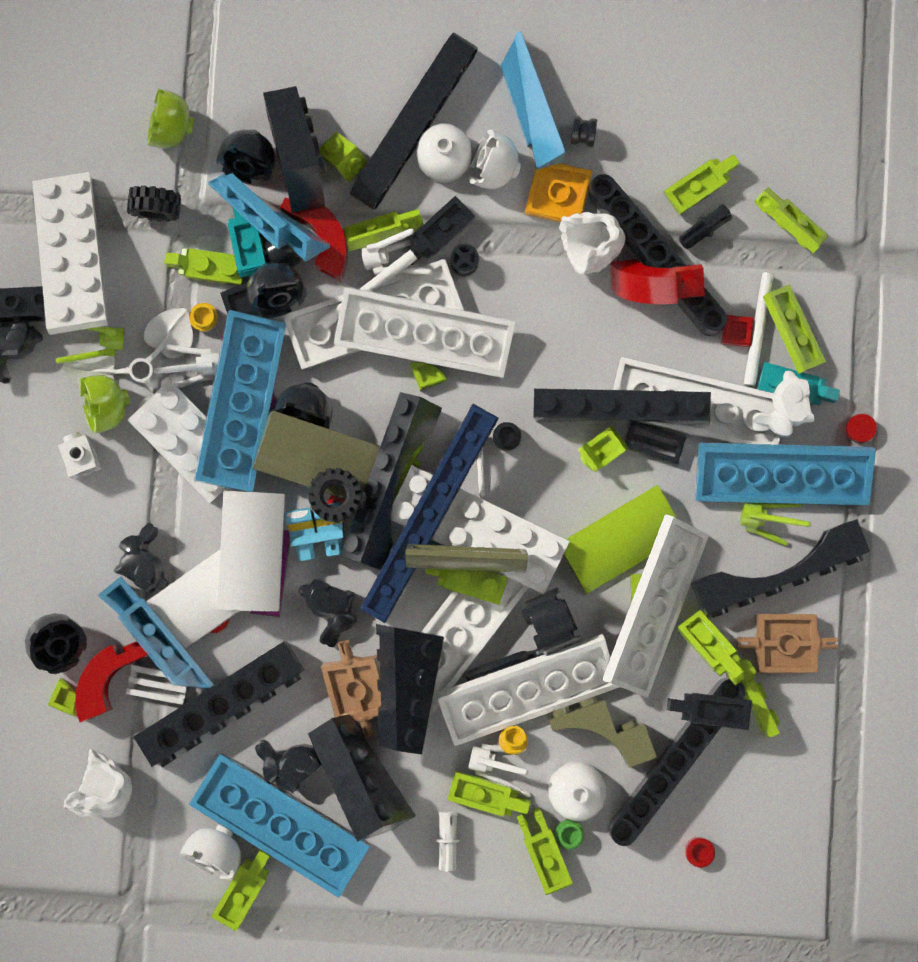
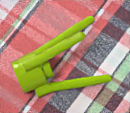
[56,326,125,364]
[740,503,811,546]

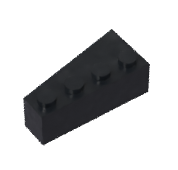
[263,86,326,213]
[376,624,444,755]
[308,714,416,842]

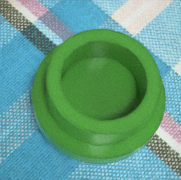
[555,819,584,850]

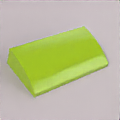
[563,484,677,594]

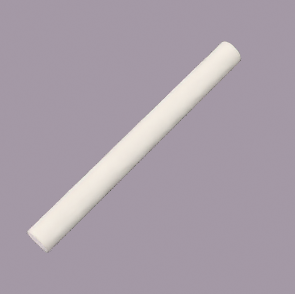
[319,250,417,329]
[744,273,774,387]

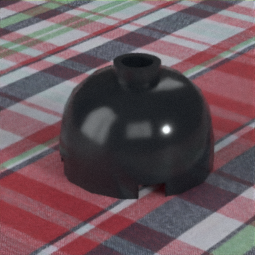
[216,129,276,184]
[247,262,307,318]
[274,382,333,429]
[25,613,87,674]

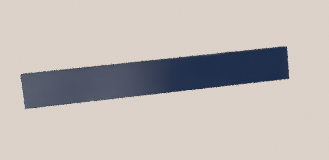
[360,403,499,623]

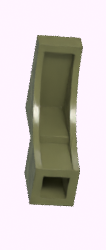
[548,696,657,768]

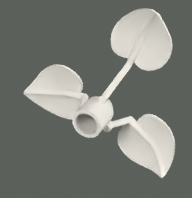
[63,308,193,409]

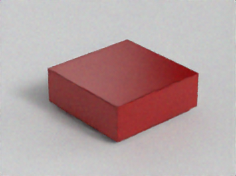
[721,315,754,347]

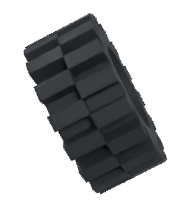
[127,185,181,222]
[308,468,362,523]

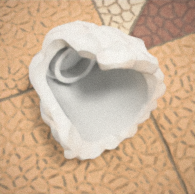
[559,212,625,275]
[64,749,133,819]

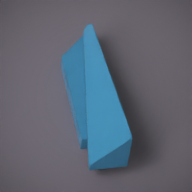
[501,31,565,170]
[208,173,330,261]
[98,576,213,689]

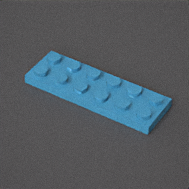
[194,310,286,492]
[695,443,876,505]
[189,753,371,898]

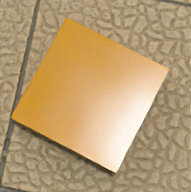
[524,163,593,223]

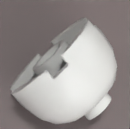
[416,123,472,183]
[469,130,521,189]
[548,761,607,821]
[179,825,241,881]

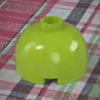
[147,88,194,149]
[79,375,130,434]

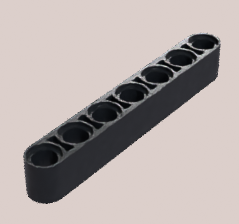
[350,32,478,210]
[588,174,727,336]
[608,677,745,846]

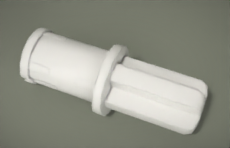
[436,812,460,872]

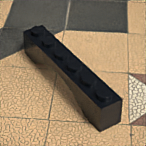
[533,388,711,425]
[340,392,442,570]
[691,519,870,618]

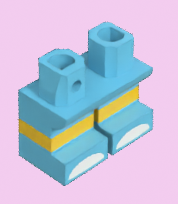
[284,502,345,561]

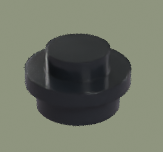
[493,422,521,451]

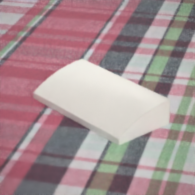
[217,491,285,611]
[146,550,240,650]

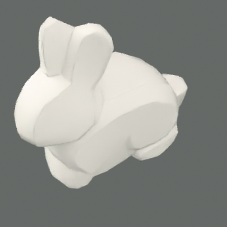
[752,371,814,438]

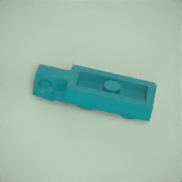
[227,207,266,278]
[756,362,840,406]

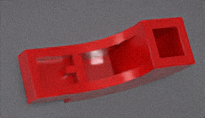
[280,197,348,282]
[610,259,705,304]
[75,641,149,723]

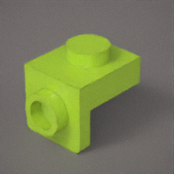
[318,132,367,182]
[578,425,629,472]

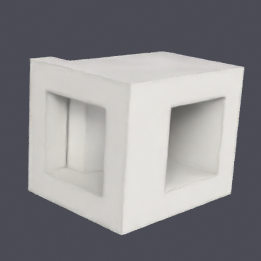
[58,432,102,480]

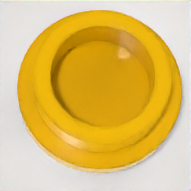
[189,303,218,332]
[499,726,528,755]

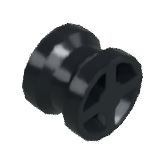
[571,116,597,147]
[450,244,479,277]

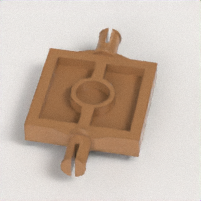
[737,614,838,673]
[321,640,381,738]

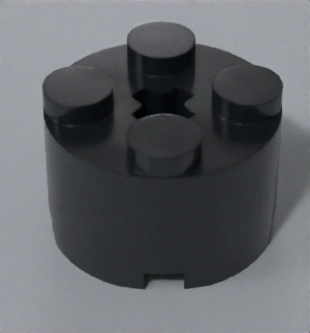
[521,587,582,655]

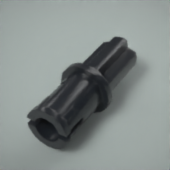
[679,204,732,249]

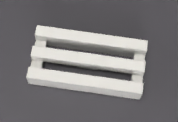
[126,665,188,705]

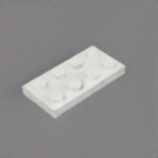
[128,380,225,503]

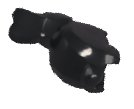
[0,321,43,384]
[113,523,169,593]
[298,579,357,648]
[254,740,322,794]

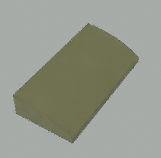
[252,411,380,499]
[406,544,528,573]

